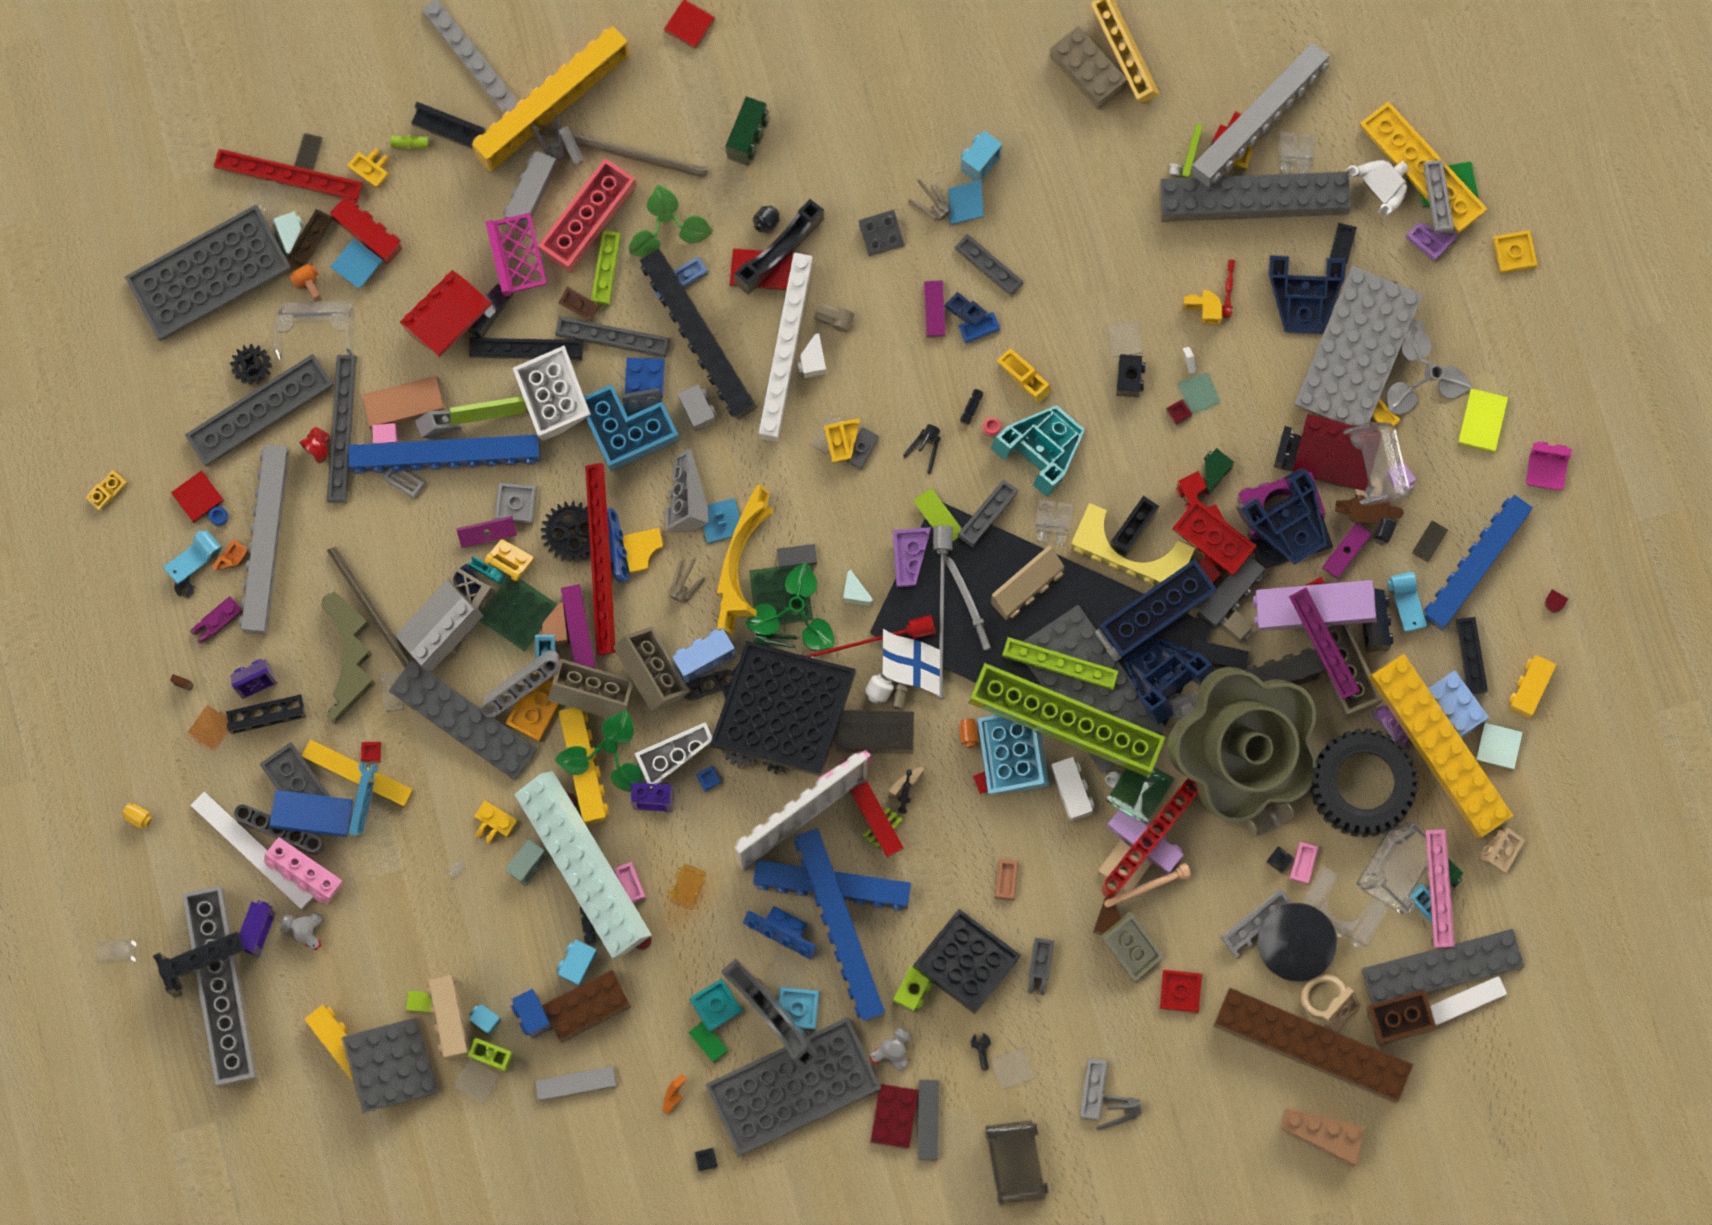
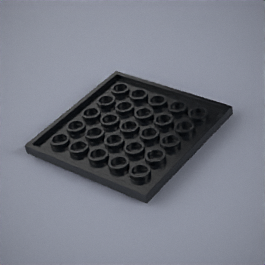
[710,641,856,776]

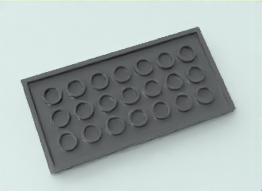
[125,204,292,341]
[1023,605,1166,774]
[705,1017,882,1156]

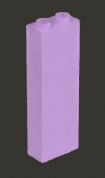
[1253,580,1377,632]

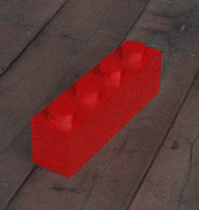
[330,197,402,265]

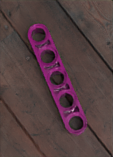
[561,584,596,669]

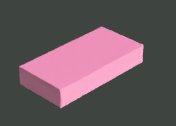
[1289,842,1318,885]
[614,861,646,903]

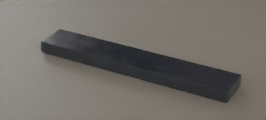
[469,338,583,360]

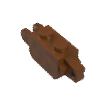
[1335,495,1404,524]

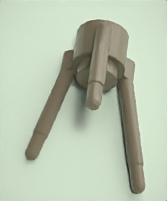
[908,179,951,220]
[669,558,705,602]

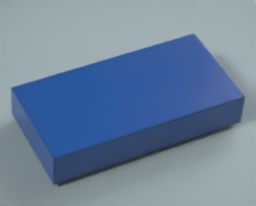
[958,312,1000,344]

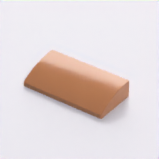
[363,376,445,431]

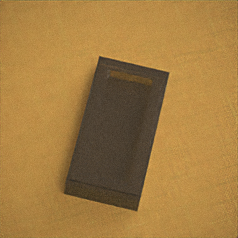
[294,133,323,171]
[1412,520,1448,563]

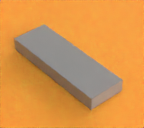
[1080,1059,1109,1120]

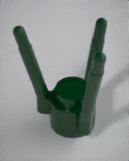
[754,634,797,648]

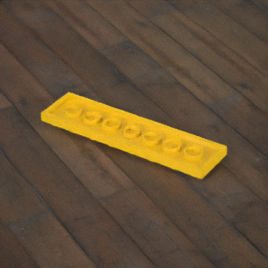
[1359,101,1487,234]

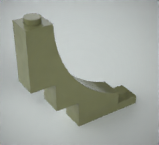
[321,591,375,724]

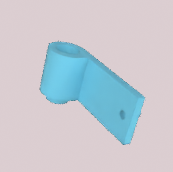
[163,530,222,585]
[1387,571,1427,632]

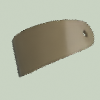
[1246,803,1294,837]

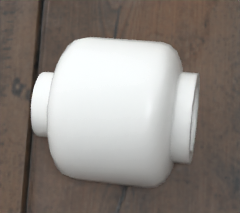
[865,674,894,704]

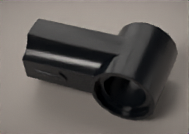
[1373,518,1397,545]

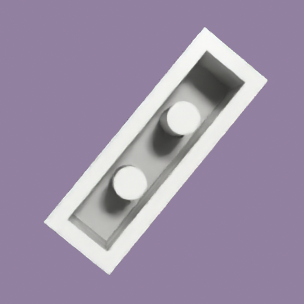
[1050,757,1095,822]

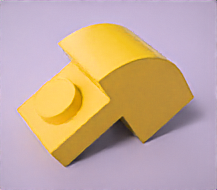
[1183,290,1222,325]

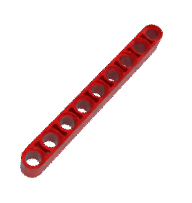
[1101,778,1198,898]

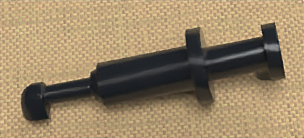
[898,769,912,814]

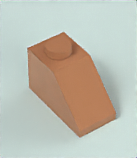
[539,603,569,646]

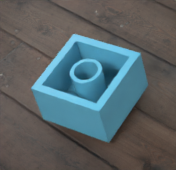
[960,131,1002,182]

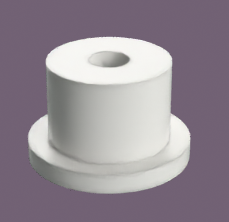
[1168,164,1183,176]

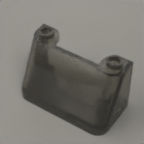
[985,1120,1049,1207]

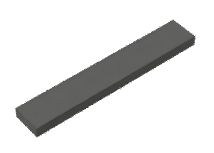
[555,316,670,358]

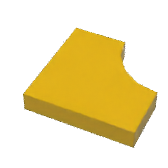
[623,528,663,573]

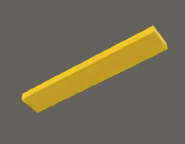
[302,739,413,807]

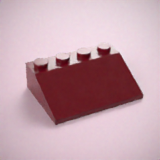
[1292,414,1382,491]

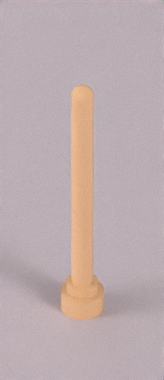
[1104,863,1191,907]

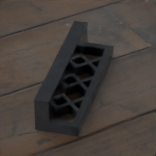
[411,102,486,149]
[226,694,306,735]

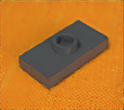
[845,427,879,470]

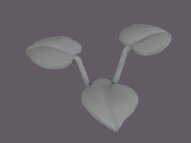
[1387,325,1472,414]

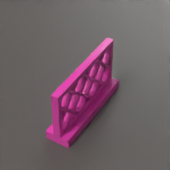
[485,213,547,297]

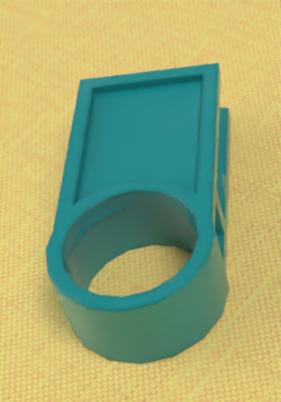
[468,556,506,584]

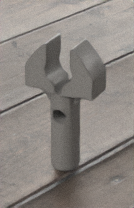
[1095,629,1121,661]

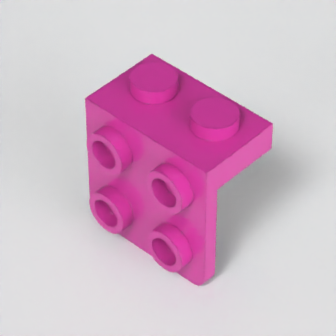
[1526,441,1572,491]

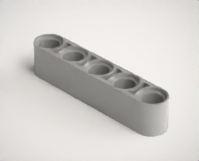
[482,650,559,718]

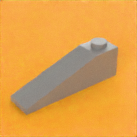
[665,449,708,532]

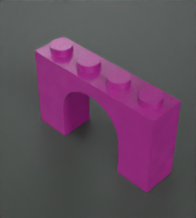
[1237,472,1326,540]

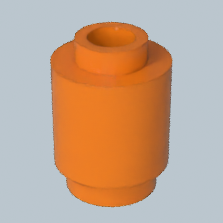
[290,263,319,289]
[959,719,980,748]

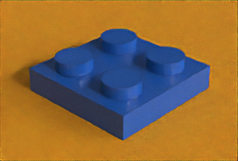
[625,358,665,397]

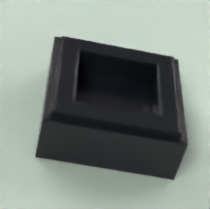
[694,1148,718,1172]

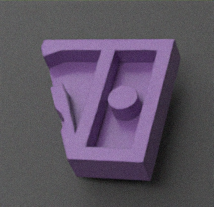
[1405,223,1458,262]

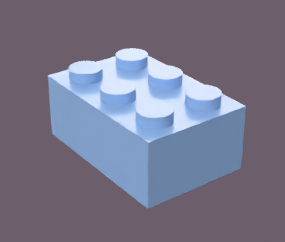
[673,629,736,683]
[1428,670,1489,738]

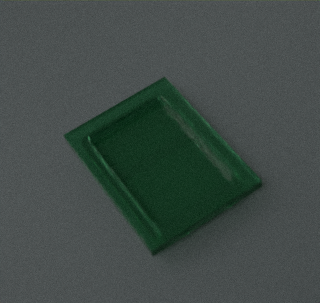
[1106,767,1175,824]

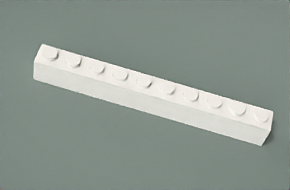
[759,253,813,442]

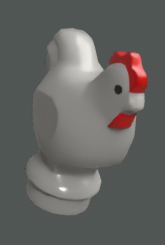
[280,913,322,950]
[869,1027,912,1071]

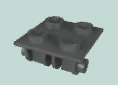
[858,209,904,256]

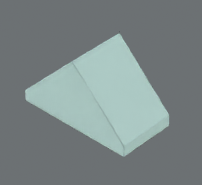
[843,570,873,606]

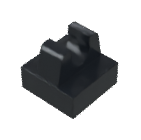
[1266,846,1294,874]

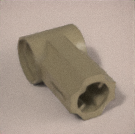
[814,303,855,333]

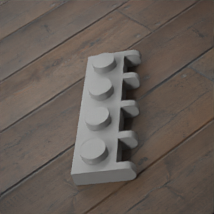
[1220,888,1292,959]

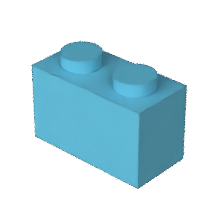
[557,939,598,986]

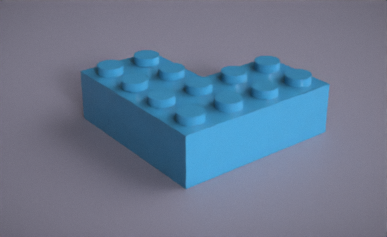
[584,384,679,472]

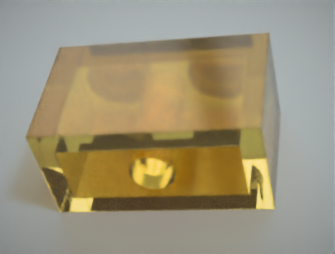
[668,863,707,910]

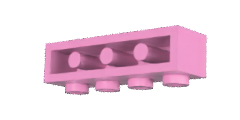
[264,837,342,905]

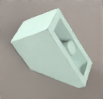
[272,211,303,257]

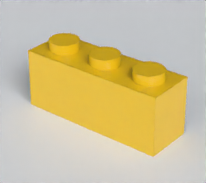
[1508,654,1557,719]

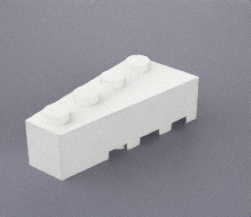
[635,722,712,790]

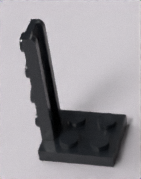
[153,932,244,998]

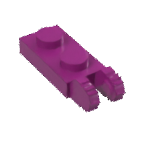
[190,596,243,644]

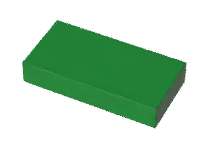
[688,1021,728,1063]

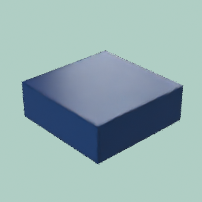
[696,765,722,792]

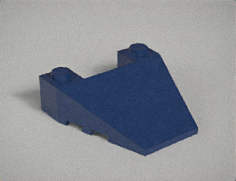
[1268,255,1346,334]
[1236,468,1327,564]
[1123,636,1215,725]

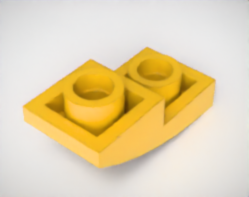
[85,470,128,510]

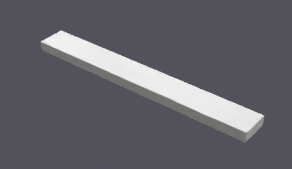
[191,792,313,909]

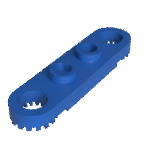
[607,508,629,582]

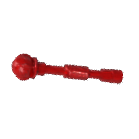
[1222,259,1236,318]

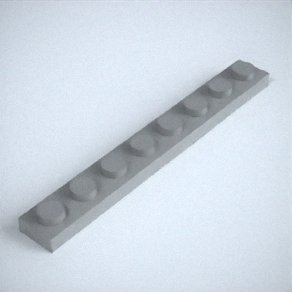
[422,0,518,114]

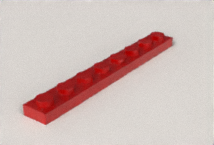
[214,149,363,202]

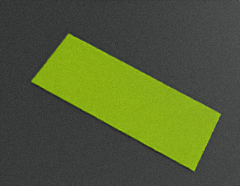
[913,488,962,542]

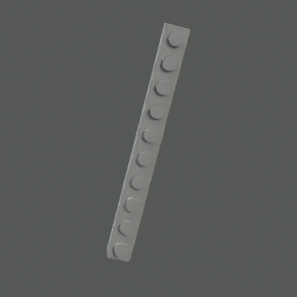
[1191,43,1330,187]
[239,444,290,635]

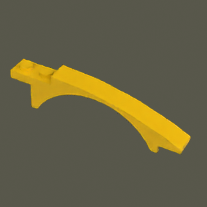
[717,485,773,636]

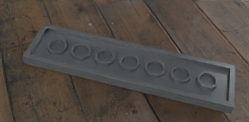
[185,354,334,467]
[389,660,537,781]
[1362,929,1524,1004]

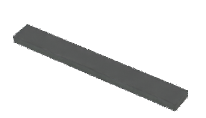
[327,355,357,503]

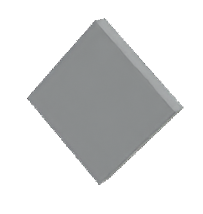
[494,482,537,524]

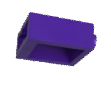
[631,782,674,812]
[239,900,276,957]

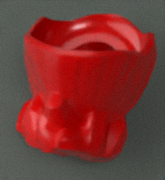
[299,427,330,464]

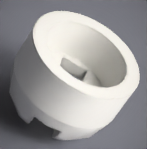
[1105,771,1122,788]

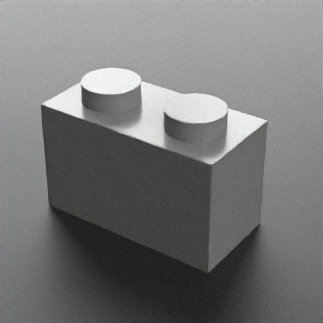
[678,385,717,431]

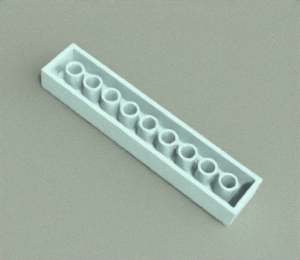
[514,771,652,959]

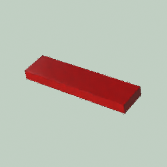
[850,781,904,858]

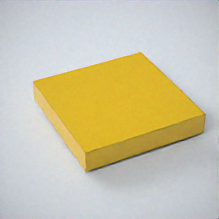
[1492,230,1538,274]

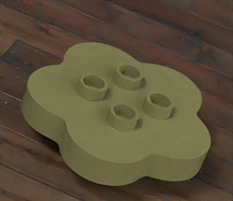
[1167,667,1317,822]

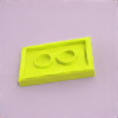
[1458,388,1508,452]

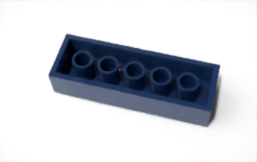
[1100,559,1217,658]

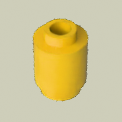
[121,803,152,829]

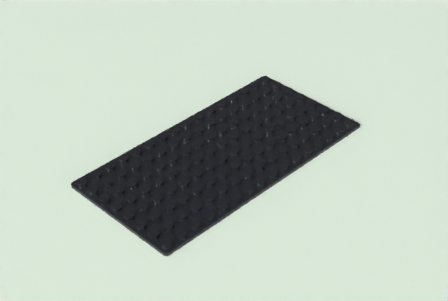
[870,502,1212,735]

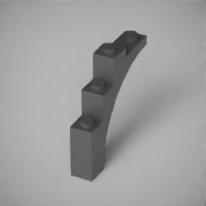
[721,958,820,1070]

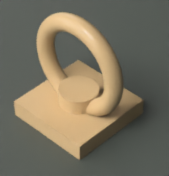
[1301,974,1361,1032]

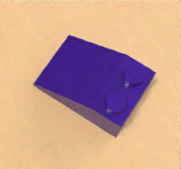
[230,659,277,699]

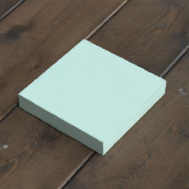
[1476,723,1523,770]

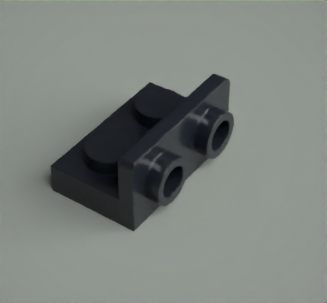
[1274,426,1301,472]

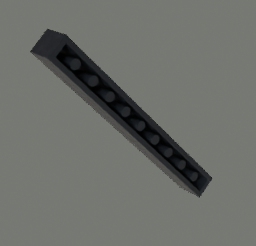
[640,248,758,420]

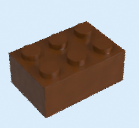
[1366,990,1437,1046]

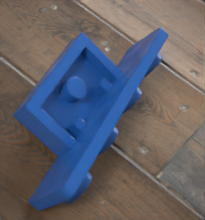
[743,906,817,959]

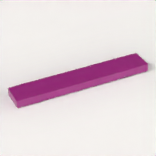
[1289,587,1360,700]

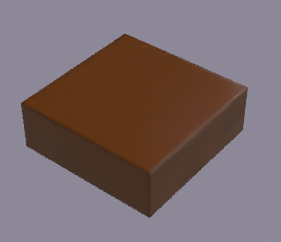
[170,674,194,691]

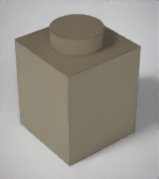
[1222,611,1253,644]

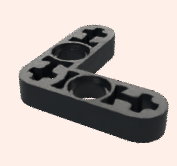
[684,669,735,701]

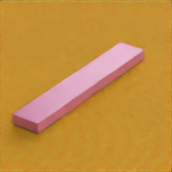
[1426,829,1455,948]

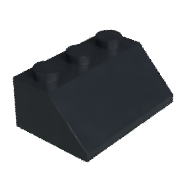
[1363,588,1394,652]

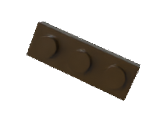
[288,209,333,266]

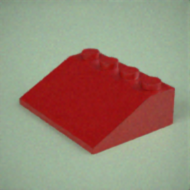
[399,270,493,357]

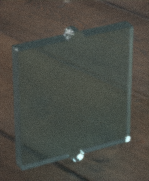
[1178,372,1220,413]

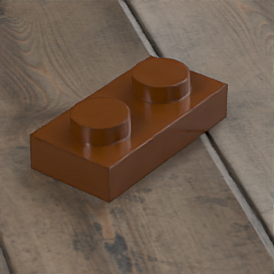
[558,287,601,322]

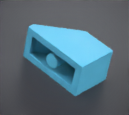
[535,635,555,664]

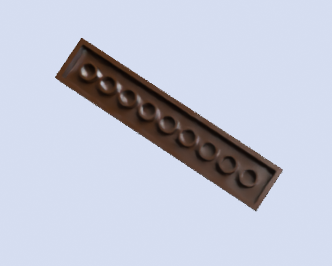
[1213,987,1413,1103]

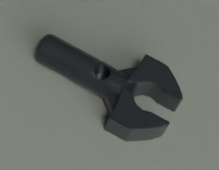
[174,575,195,598]
[970,1032,991,1071]

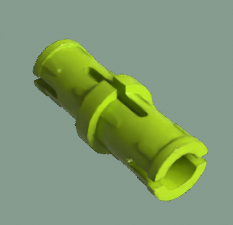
[390,135,429,150]

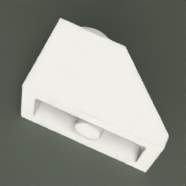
[798,333,826,378]

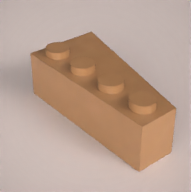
[1281,1108,1364,1167]

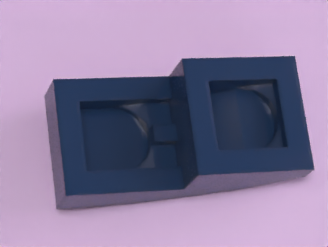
[944,291,988,326]

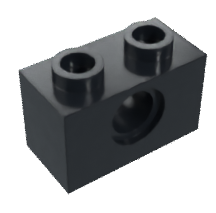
[1116,354,1146,398]

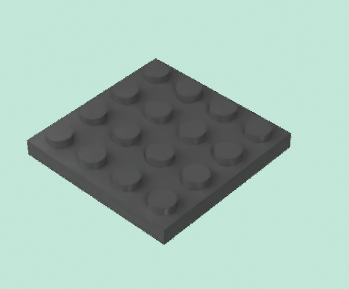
[341,1017,439,1113]

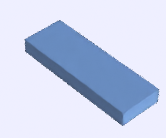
[650,257,708,302]

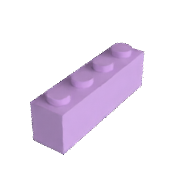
[1107,806,1183,874]

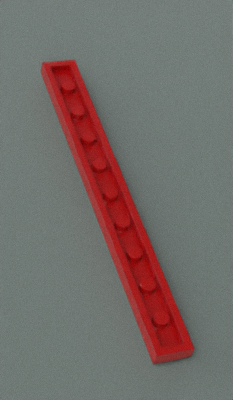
[585,463,616,655]

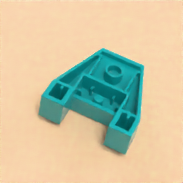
[990,405,1085,497]

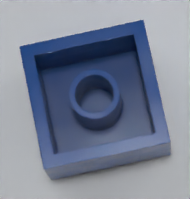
[510,988,553,1039]

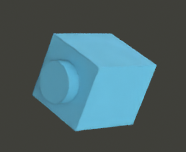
[469,1004,501,1036]

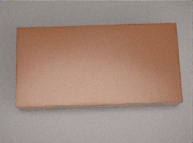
[995,859,1019,900]

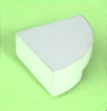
[1183,347,1196,374]

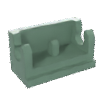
[505,839,549,886]

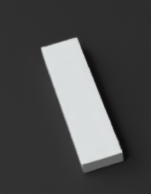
[1430,976,1507,1025]

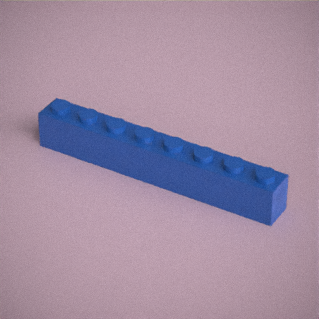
[1424,494,1533,631]
[753,860,911,911]

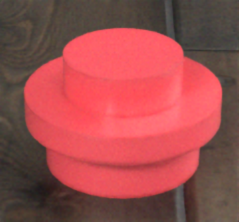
[983,418,1002,437]

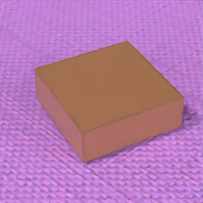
[305,279,322,303]

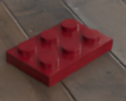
[870,1084,919,1149]

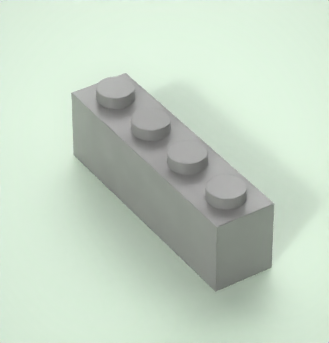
[503,150,557,229]

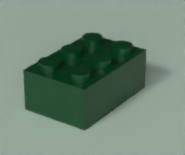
[725,96,770,166]

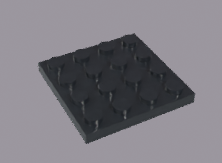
[913,909,1021,1014]

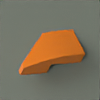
[212,539,248,570]
[663,1074,687,1115]

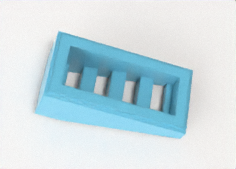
[1406,884,1433,925]

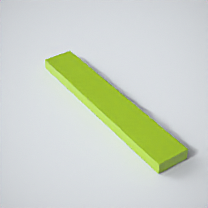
[1002,637,1119,690]

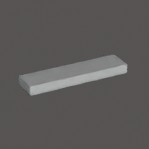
[1423,160,1454,234]
[535,1066,616,1101]

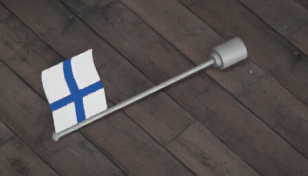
[882,526,953,700]

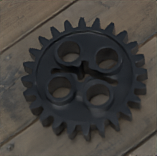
[541,501,591,563]

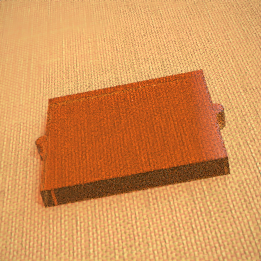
[188,705,228,750]

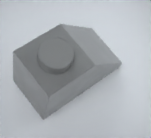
[415,410,463,438]

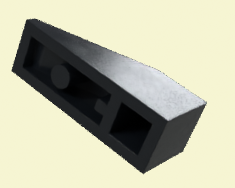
[467,284,513,338]

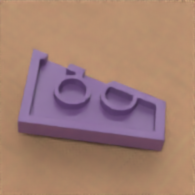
[893,527,931,588]

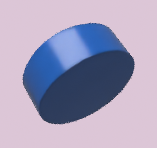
[209,507,229,527]

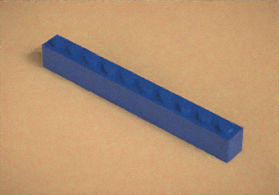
[348,435,541,474]
[793,828,885,1021]

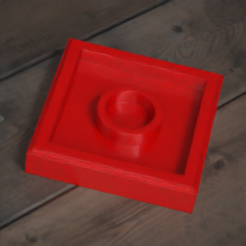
[664,0,715,49]
[171,470,224,523]
[1159,969,1202,1013]

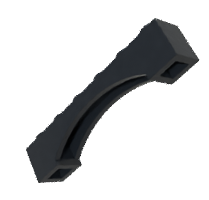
[734,199,824,295]

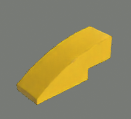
[997,348,1052,404]

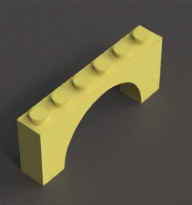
[1070,503,1195,586]

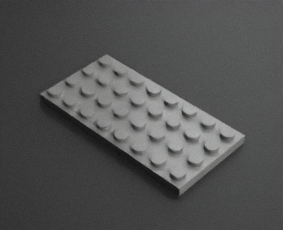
[1294,266,1423,429]

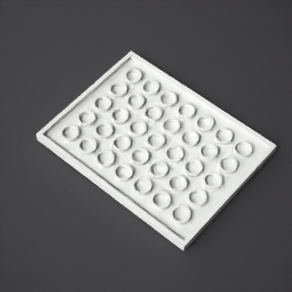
[735,753,867,870]

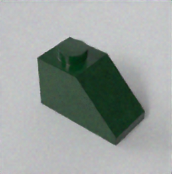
[1203,448,1234,495]

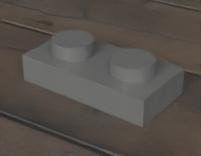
[622,388,662,414]

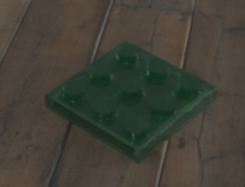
[749,564,813,625]
[479,576,558,652]

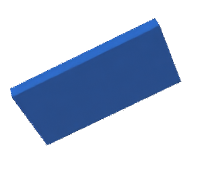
[269,790,353,837]

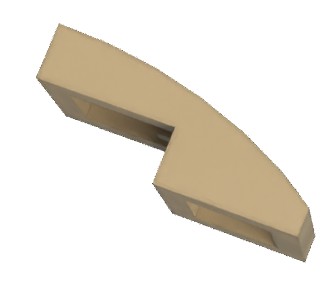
[889,767,924,799]

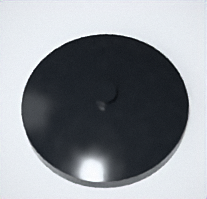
[1258,903,1337,981]

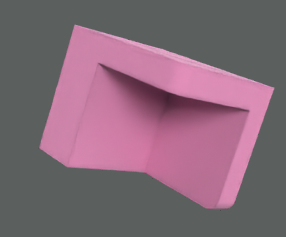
[372,423,398,444]

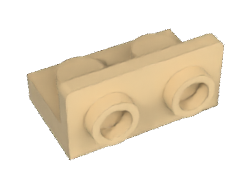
[1480,827,1525,873]

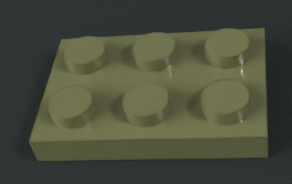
[1100,912,1164,982]

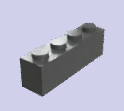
[1197,556,1265,630]

